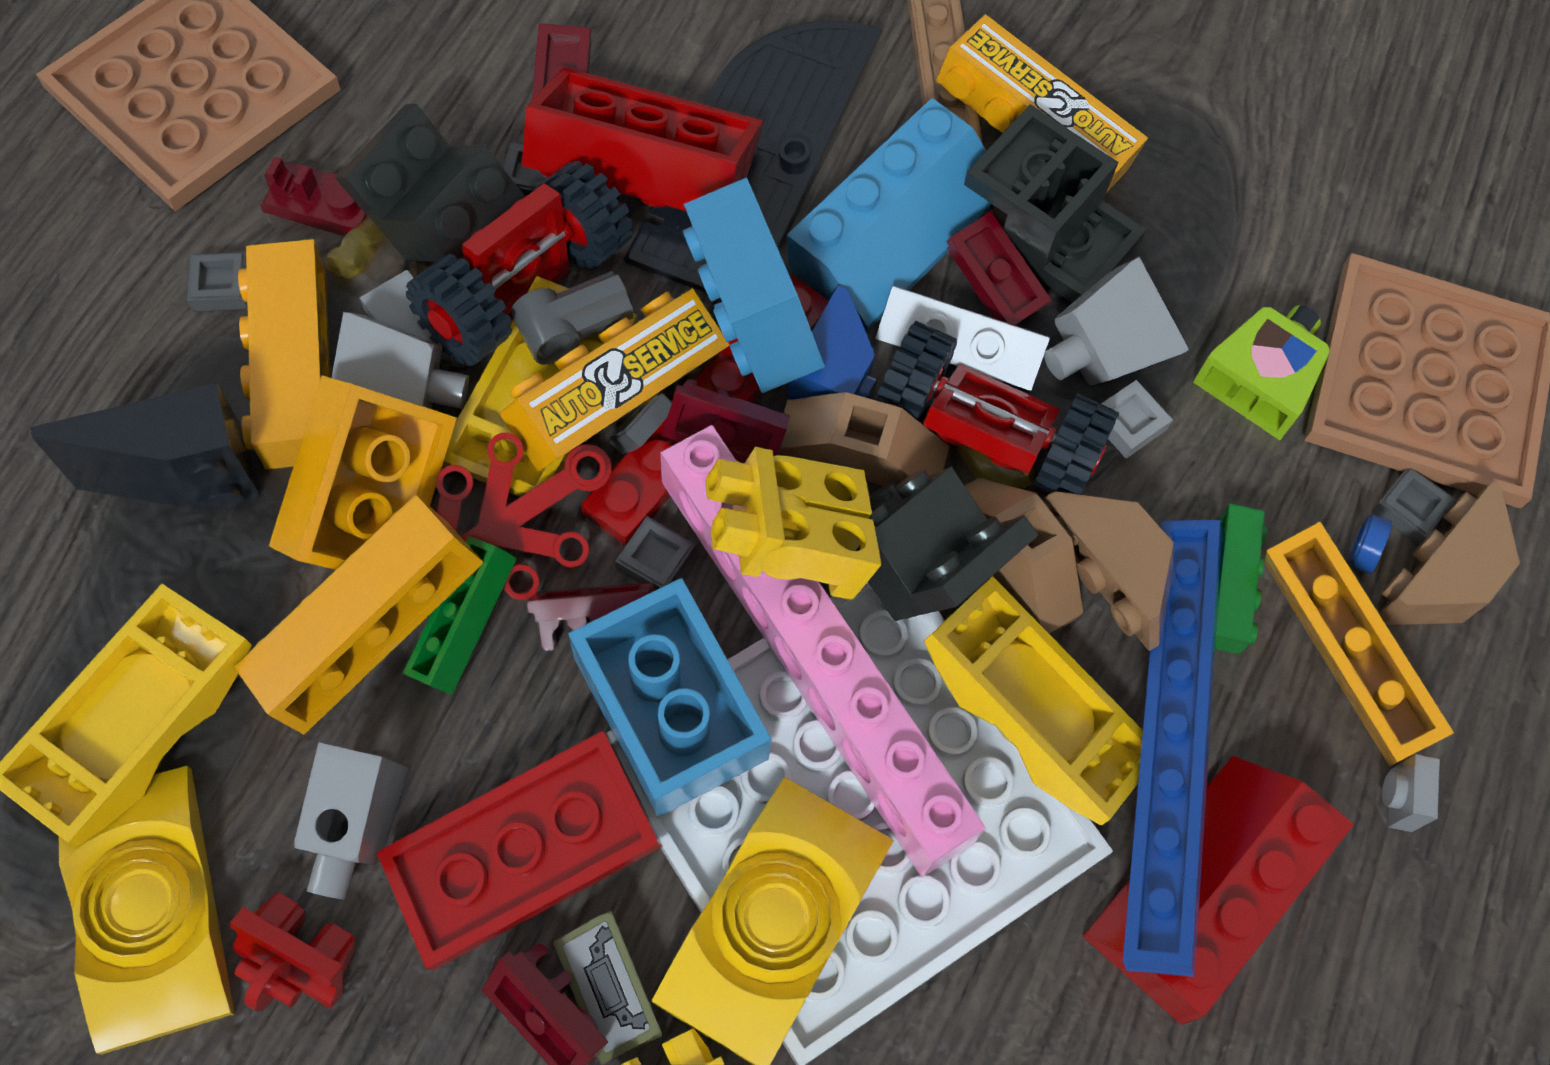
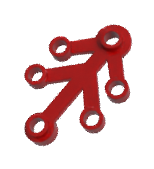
[436,433,611,600]

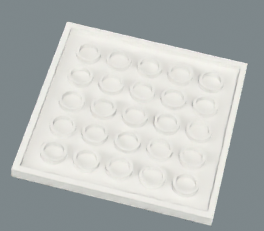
[607,582,1113,1065]

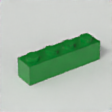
[1215,503,1268,655]
[403,536,517,695]

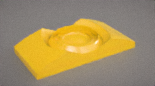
[442,276,638,497]
[924,576,1143,826]
[0,584,252,848]
[59,766,235,1055]
[652,777,894,1065]

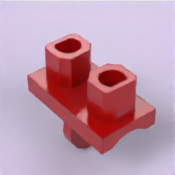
[230,892,355,1012]

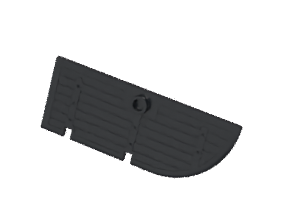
[624,20,882,299]

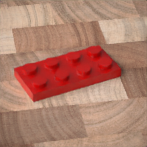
[376,731,663,970]

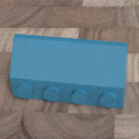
[787,98,995,332]

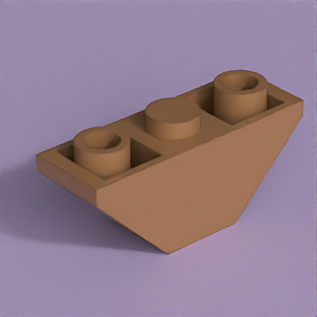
[777,392,950,486]
[964,478,1083,635]
[1379,481,1520,625]
[1045,492,1174,651]

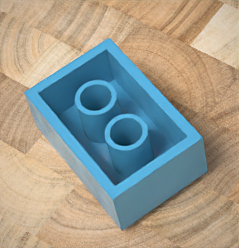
[683,177,825,393]
[568,578,772,818]

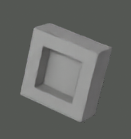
[1102,380,1173,459]
[1382,754,1440,832]

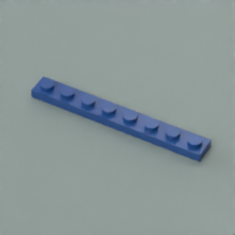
[1123,520,1223,977]

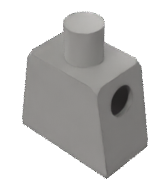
[1044,257,1189,386]
[332,312,469,409]
[294,742,409,900]

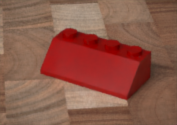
[522,67,763,211]
[1082,756,1354,1025]

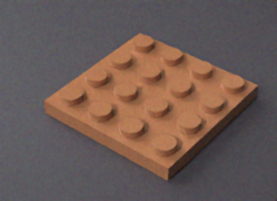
[36,0,341,212]
[1304,253,1550,509]

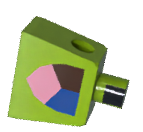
[1193,305,1330,440]

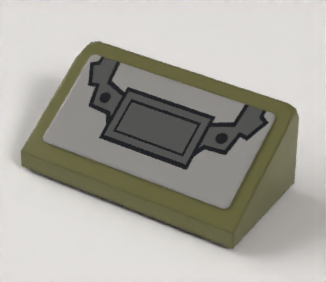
[553,910,662,1065]

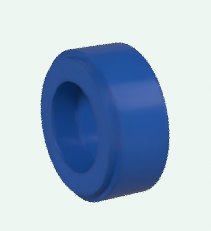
[1348,514,1392,574]

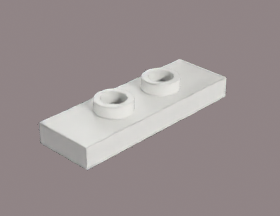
[875,286,1050,391]

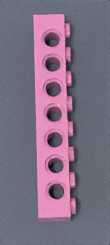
[660,425,986,877]

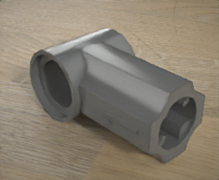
[511,271,633,365]

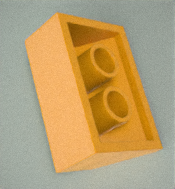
[269,376,457,570]

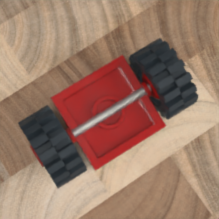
[406,161,633,366]
[876,320,1120,495]

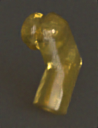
[326,217,386,279]
[955,445,1037,489]

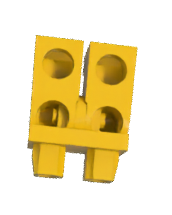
[705,447,881,600]

